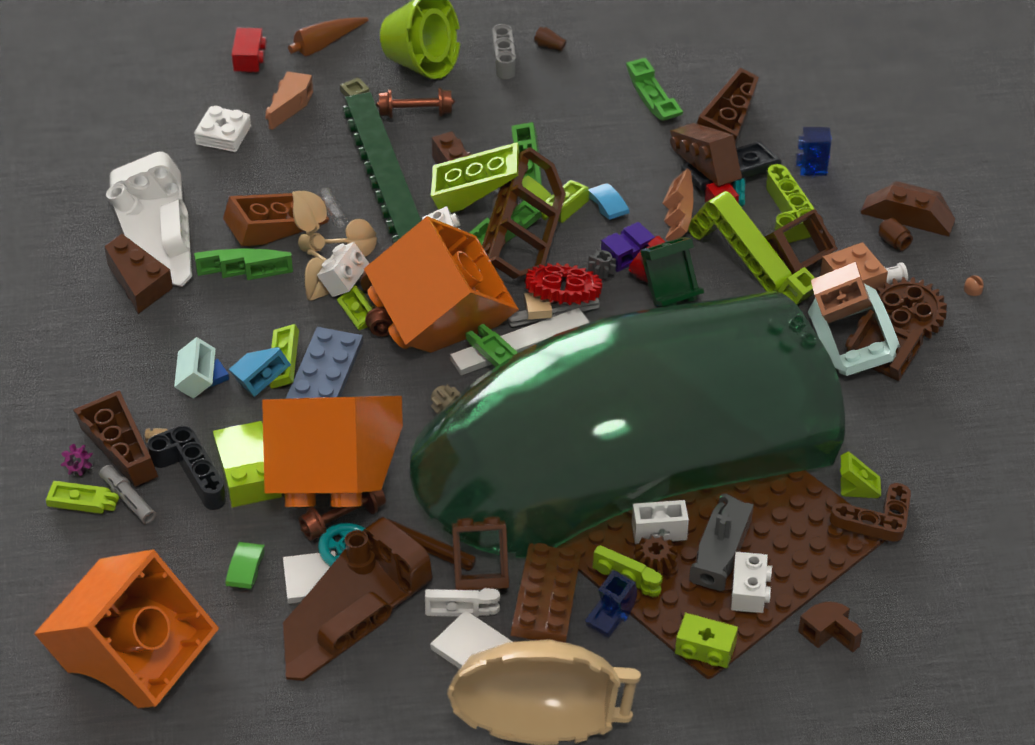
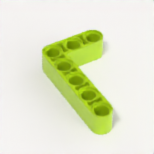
[688,191,792,294]

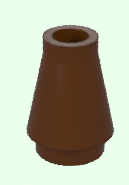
[534,26,567,52]

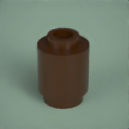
[878,218,913,251]

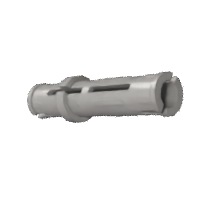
[99,465,156,524]

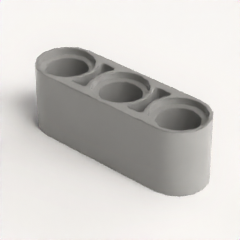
[493,24,515,80]

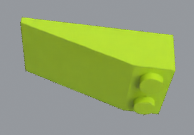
[431,142,519,213]
[213,421,282,508]

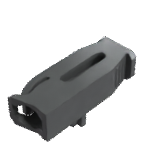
[689,494,754,591]

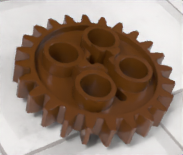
[869,277,947,339]

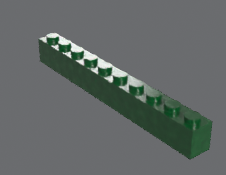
[342,92,421,244]

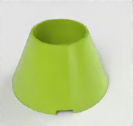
[380,0,460,79]

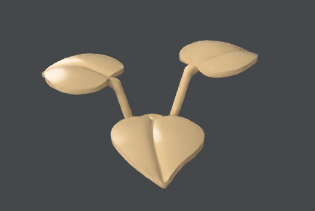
[292,191,377,300]

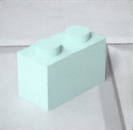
[174,337,216,399]

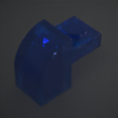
[585,569,637,638]

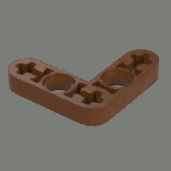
[829,483,911,542]

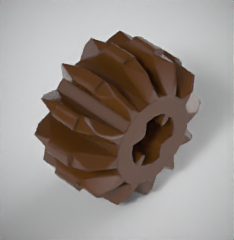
[633,534,678,576]

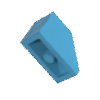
[229,347,291,397]

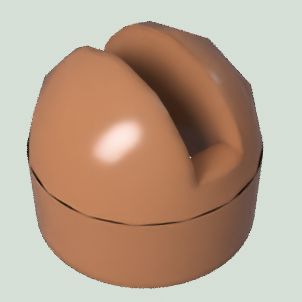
[964,275,984,296]

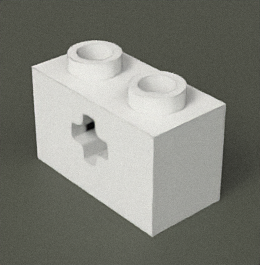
[632,500,689,544]

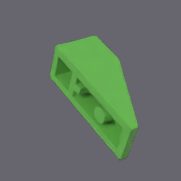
[511,122,542,185]

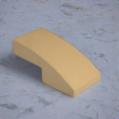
[524,293,552,319]

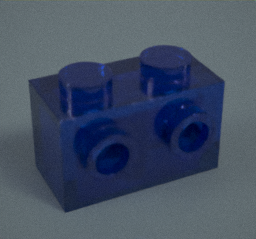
[795,127,832,176]

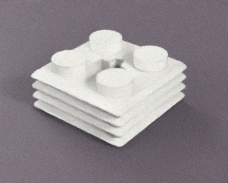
[194,106,251,152]

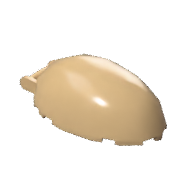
[447,639,641,745]

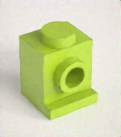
[778,267,815,308]

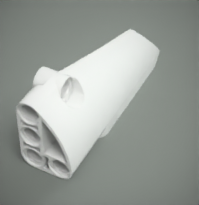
[106,152,192,287]

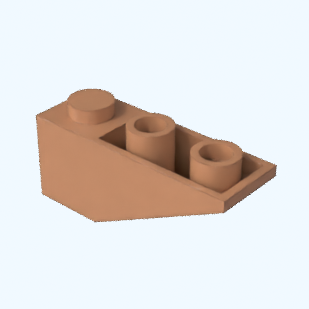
[266,71,313,130]

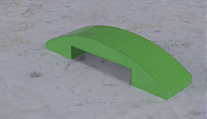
[626,57,683,120]

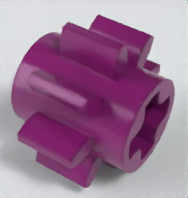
[61,444,93,476]

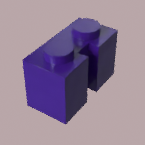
[601,222,655,272]

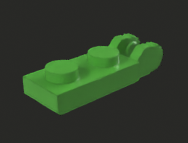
[465,324,525,377]

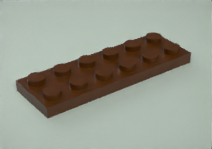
[510,543,581,643]

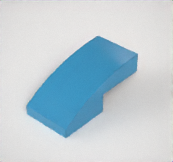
[589,183,630,220]

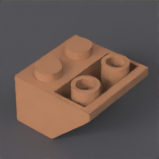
[811,262,872,323]

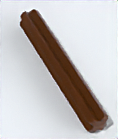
[388,519,476,570]

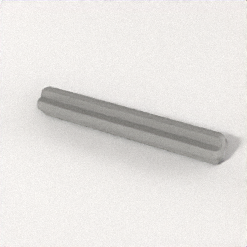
[508,298,599,327]

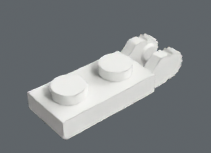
[425,588,500,617]

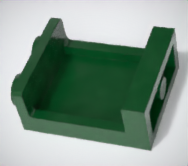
[640,237,704,309]

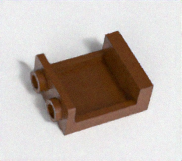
[845,309,923,381]

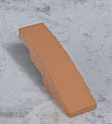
[662,168,693,241]

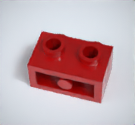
[232,28,267,72]

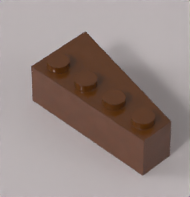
[697,68,759,146]
[670,123,742,186]
[73,390,158,487]

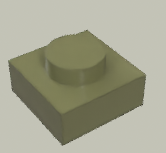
[340,77,370,97]

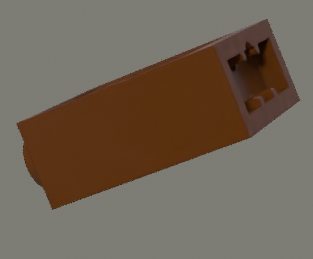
[765,209,838,275]
[452,517,509,590]

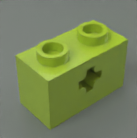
[675,613,738,668]

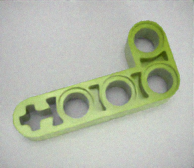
[766,164,814,243]

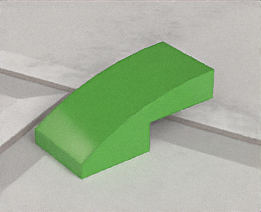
[225,542,265,589]

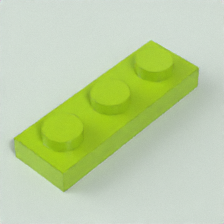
[269,324,299,389]

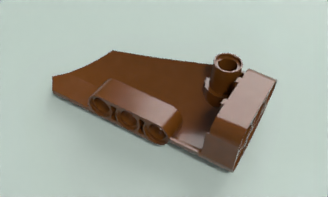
[283,517,432,681]

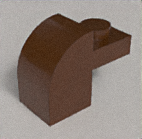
[798,602,863,653]

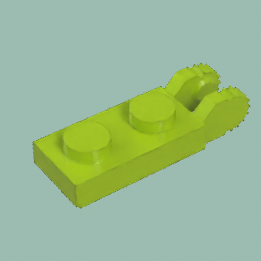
[593,545,663,597]

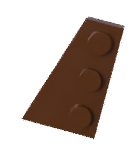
[104,234,173,314]

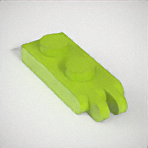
[46,481,119,513]

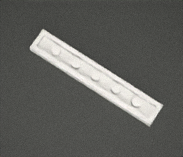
[450,308,590,376]

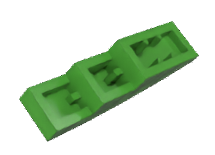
[469,201,542,245]
[194,248,293,280]

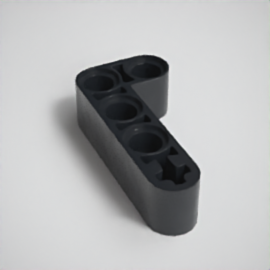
[147,425,226,510]

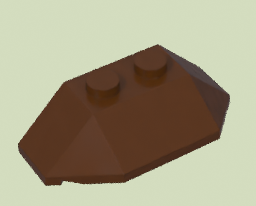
[861,181,955,237]

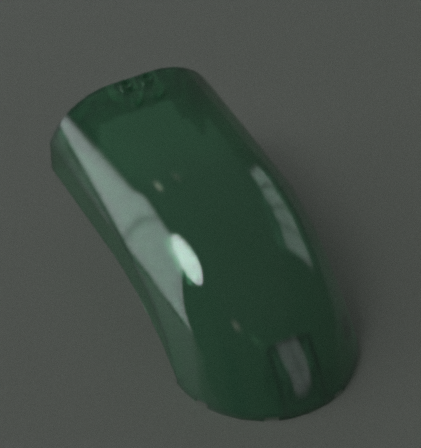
[409,291,845,557]

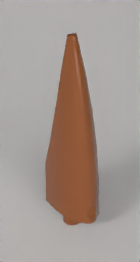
[288,17,369,57]

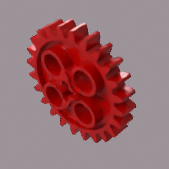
[525,263,602,305]

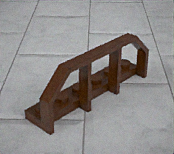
[482,147,566,279]

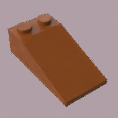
[223,193,329,246]

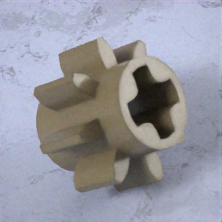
[430,384,461,416]

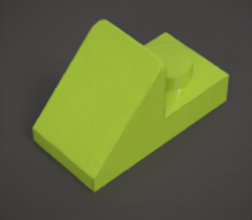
[840,451,881,498]

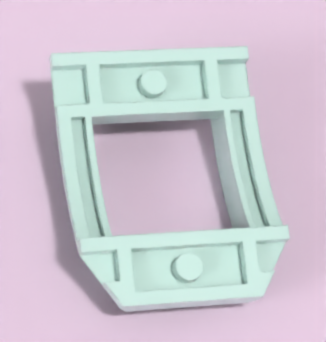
[808,283,900,376]

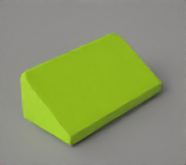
[545,180,589,223]
[337,284,374,331]

